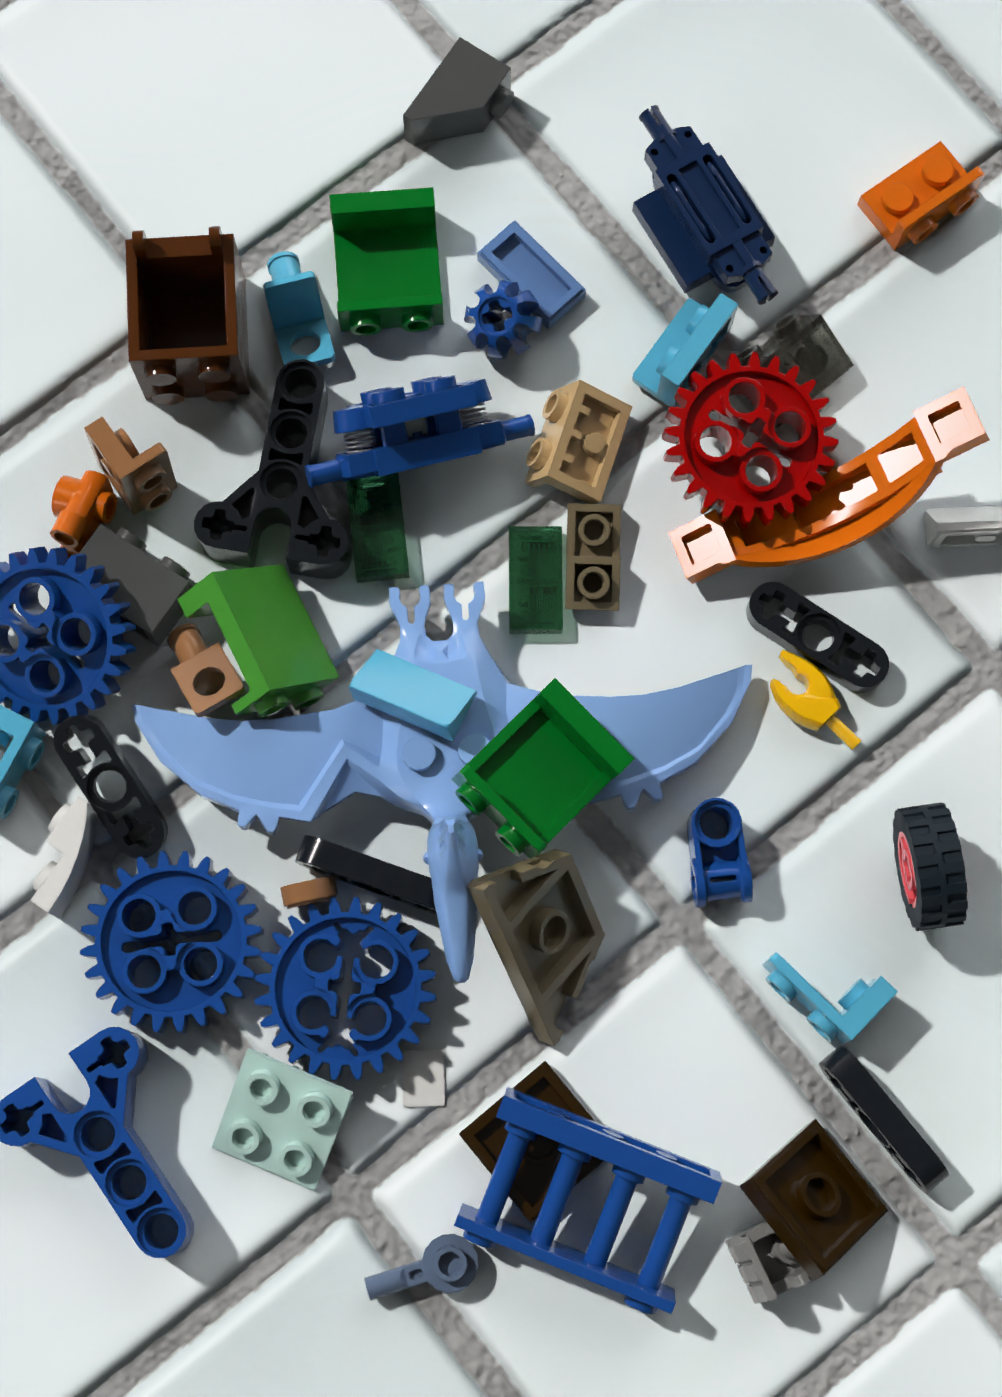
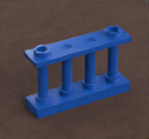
[454,1087,722,1314]

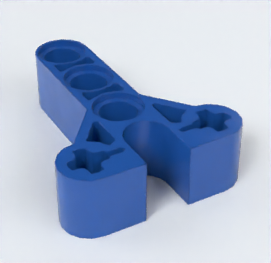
[0,1027,194,1258]

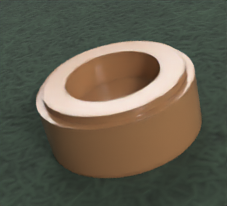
[280,876,338,909]

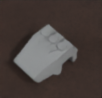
[725,1221,811,1304]

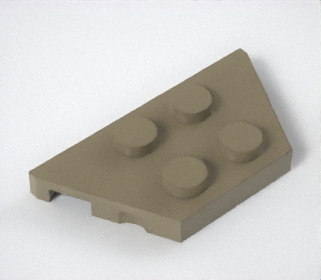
[467,849,605,1047]

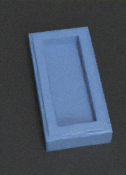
[477,220,586,330]

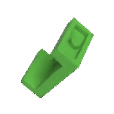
[177,564,339,718]

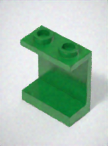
[329,187,444,336]

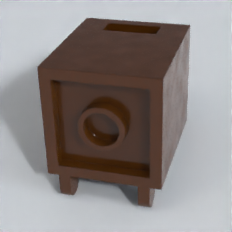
[125,226,250,405]

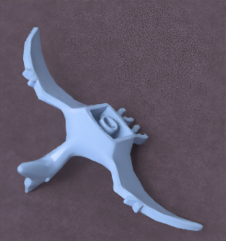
[132,581,752,983]

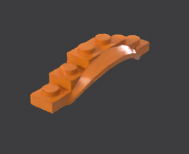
[668,386,990,584]

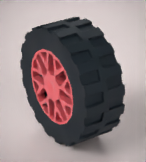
[893,802,968,931]

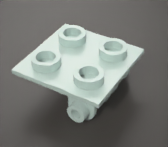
[212,1048,354,1191]

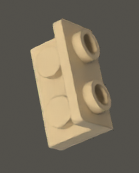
[525,380,633,504]

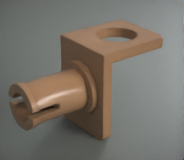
[167,623,245,717]

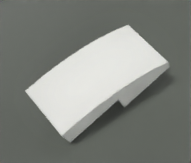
[30,796,97,919]

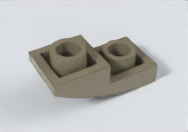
[565,503,621,611]

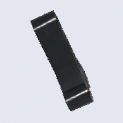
[194,359,352,579]

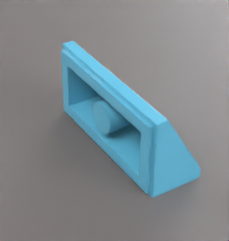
[348,649,477,742]

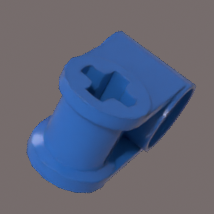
[686,798,753,908]

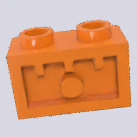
[857,141,985,251]

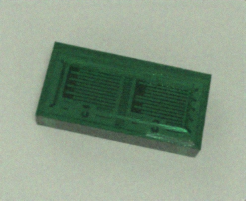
[346,472,410,583]
[509,526,563,634]

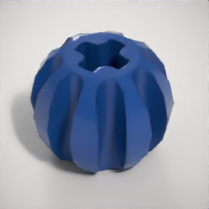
[464,280,542,360]

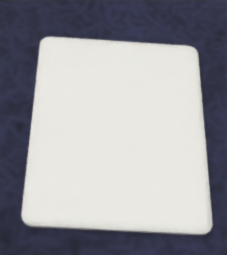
[402,1049,445,1107]

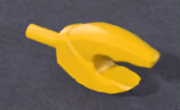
[770,650,862,750]

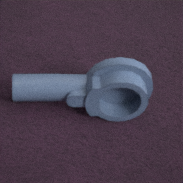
[364,1234,479,1300]

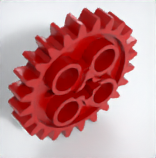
[662,352,839,527]

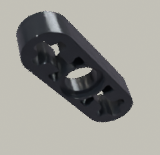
[746,582,889,693]
[53,713,168,858]
[295,835,437,914]
[819,1045,949,1194]

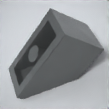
[403,37,514,145]

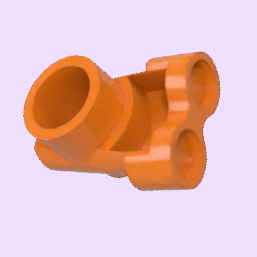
[50,470,117,559]

